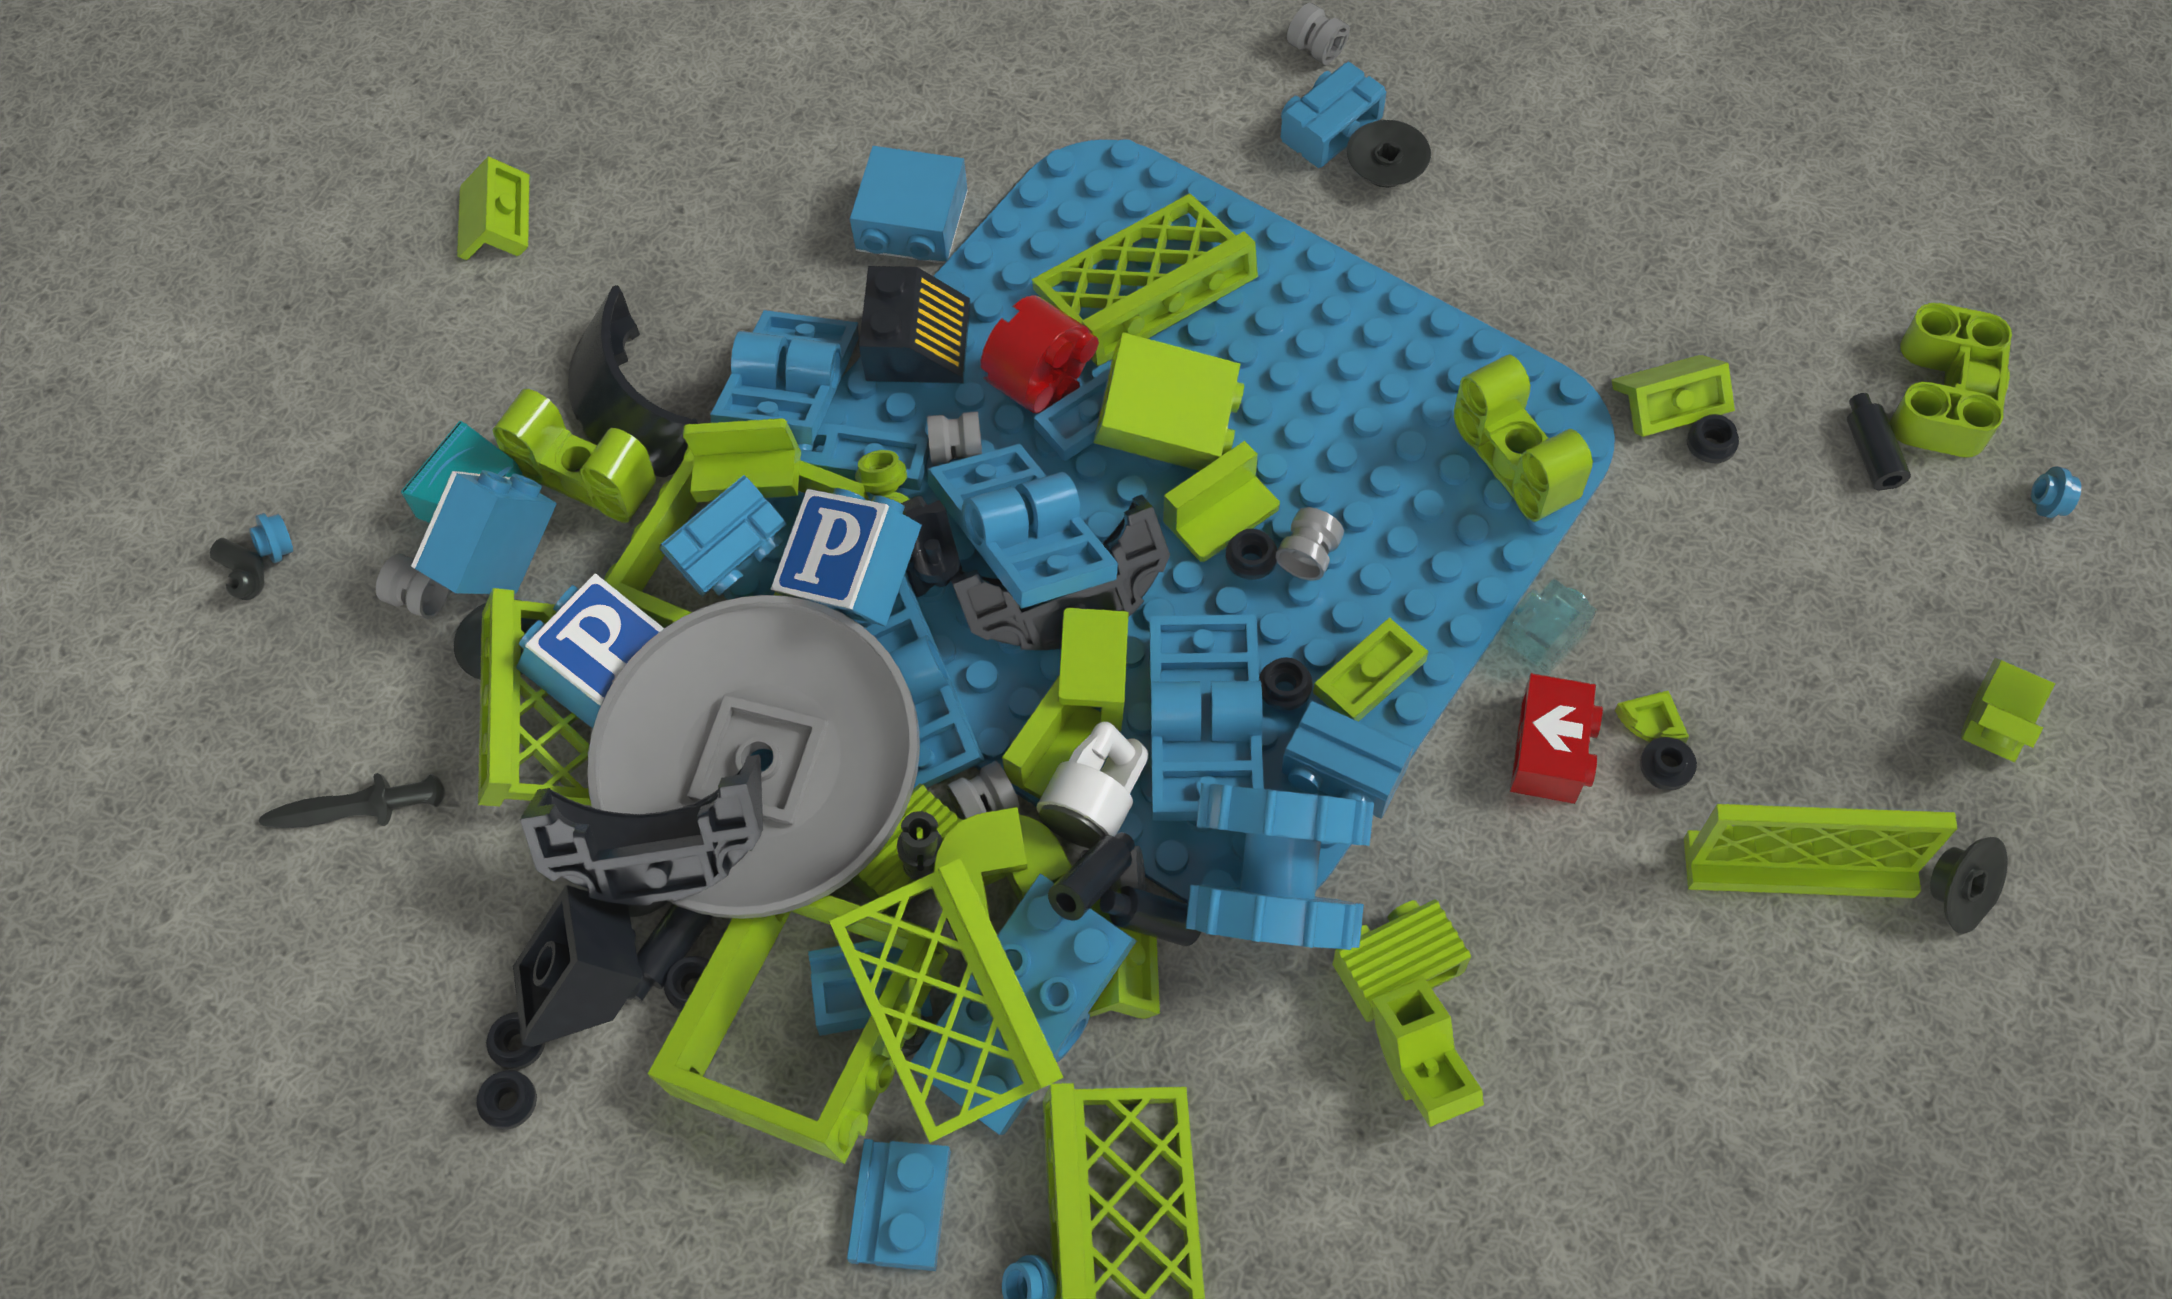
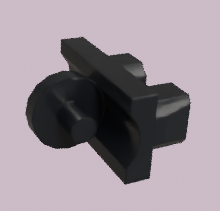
[901,496,963,598]

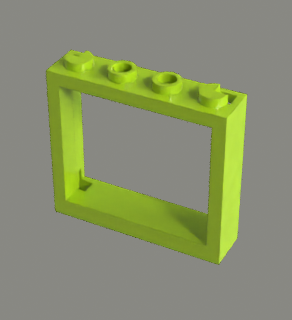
[604,446,870,628]
[647,895,948,1164]

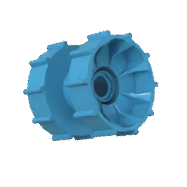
[1186,783,1374,950]

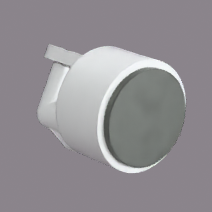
[1037,722,1148,849]

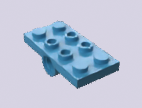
[710,310,858,445]
[928,444,1118,609]
[851,573,985,788]
[1150,614,1264,821]
[911,874,1137,1135]

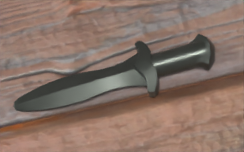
[259,773,445,828]

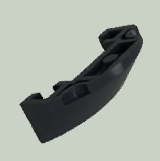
[568,285,698,478]
[950,494,1170,651]
[520,755,763,905]

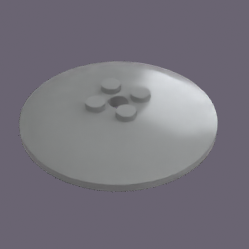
[587,595,920,919]

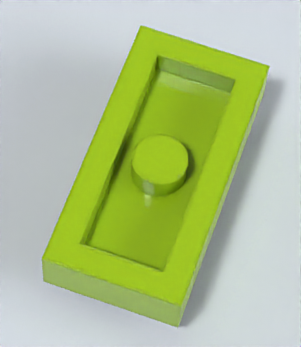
[1313,617,1429,722]

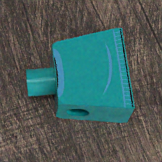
[401,421,523,523]

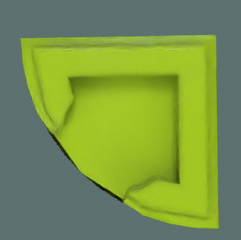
[1615,690,1689,744]

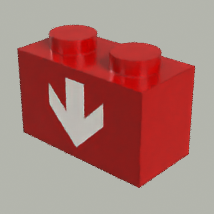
[1510,673,1603,804]

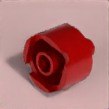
[981,295,1099,414]

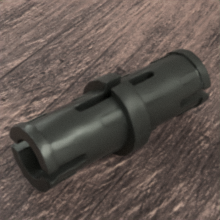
[897,811,942,880]

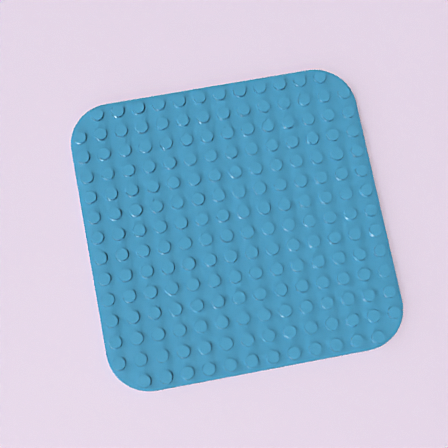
[723,139,1615,903]

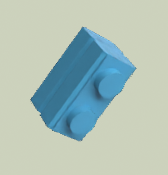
[1280,61,1387,168]
[660,475,786,597]
[1281,701,1413,819]

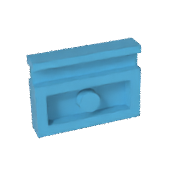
[808,940,933,1036]
[847,1139,951,1271]

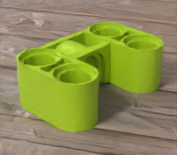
[1890,303,2012,458]
[1454,354,1593,522]
[492,389,656,523]

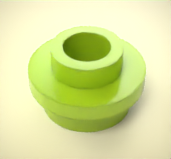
[855,450,907,496]

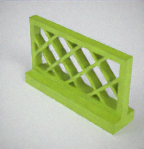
[1031,193,1258,366]
[478,588,592,807]
[1684,804,1958,898]
[829,858,1064,1143]
[1043,1083,1205,1299]

